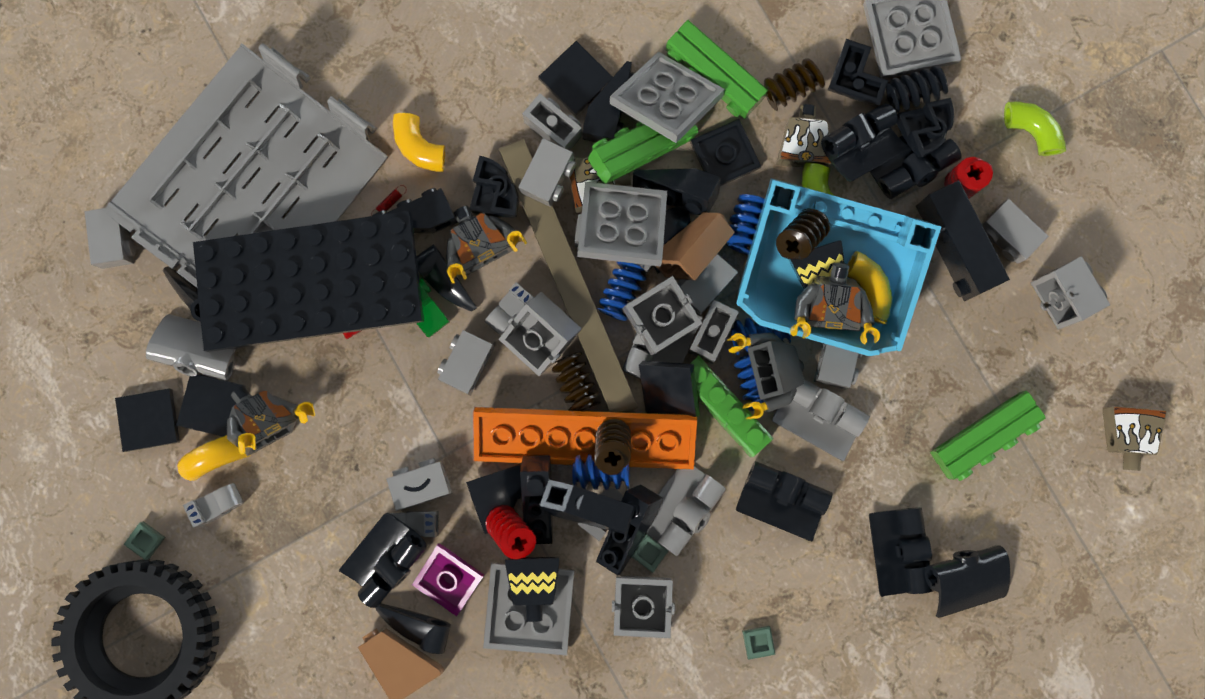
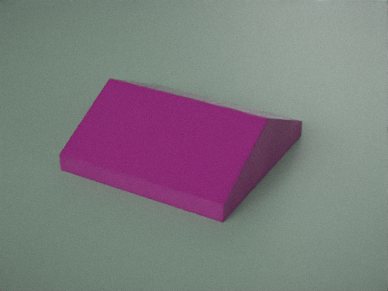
[412,543,484,617]

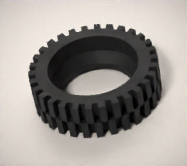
[51,559,219,699]

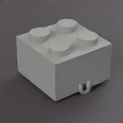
[1031,256,1110,330]
[622,276,703,356]
[499,292,582,376]
[612,575,675,638]

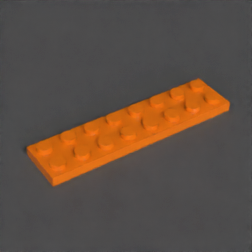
[473,407,697,469]

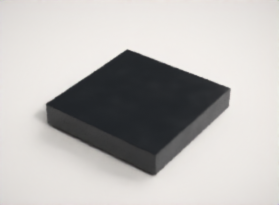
[538,41,613,116]
[690,119,761,186]
[639,361,700,417]
[176,374,246,437]
[115,389,180,452]

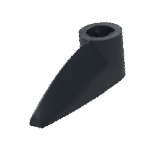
[417,244,477,312]
[163,266,201,322]
[376,603,451,654]

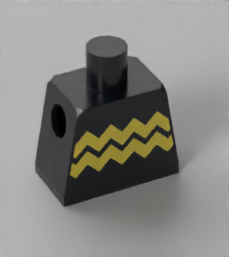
[788,240,845,289]
[505,556,560,622]

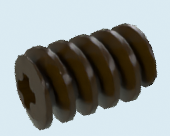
[764,58,825,111]
[776,208,830,259]
[552,352,601,411]
[594,419,631,475]

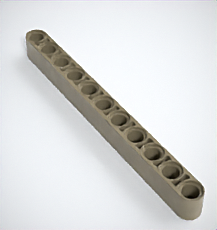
[499,139,638,413]

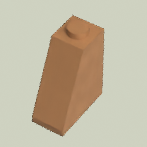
[656,212,735,280]
[358,628,445,699]

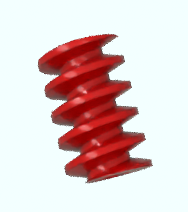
[944,157,993,199]
[486,505,536,559]

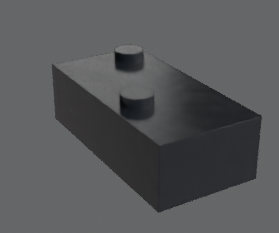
[916,180,1010,302]

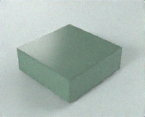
[124,521,165,560]
[632,534,669,573]
[742,626,776,660]

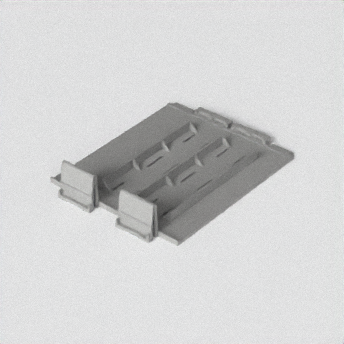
[106,43,388,287]

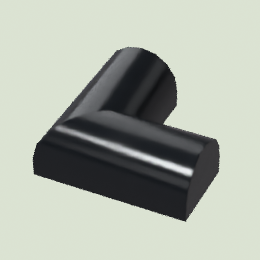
[828,39,889,107]

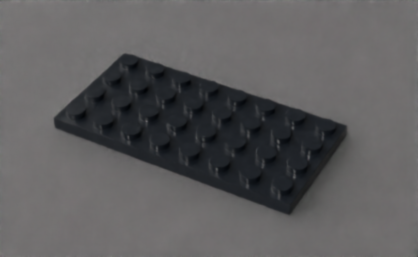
[193,211,424,352]

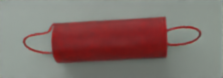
[371,185,407,216]

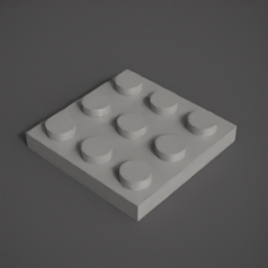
[863,0,961,79]
[610,52,724,143]
[577,181,667,266]
[483,563,574,655]

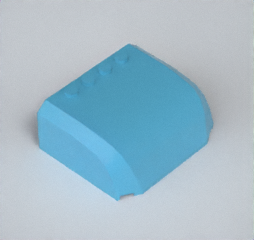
[736,178,941,356]

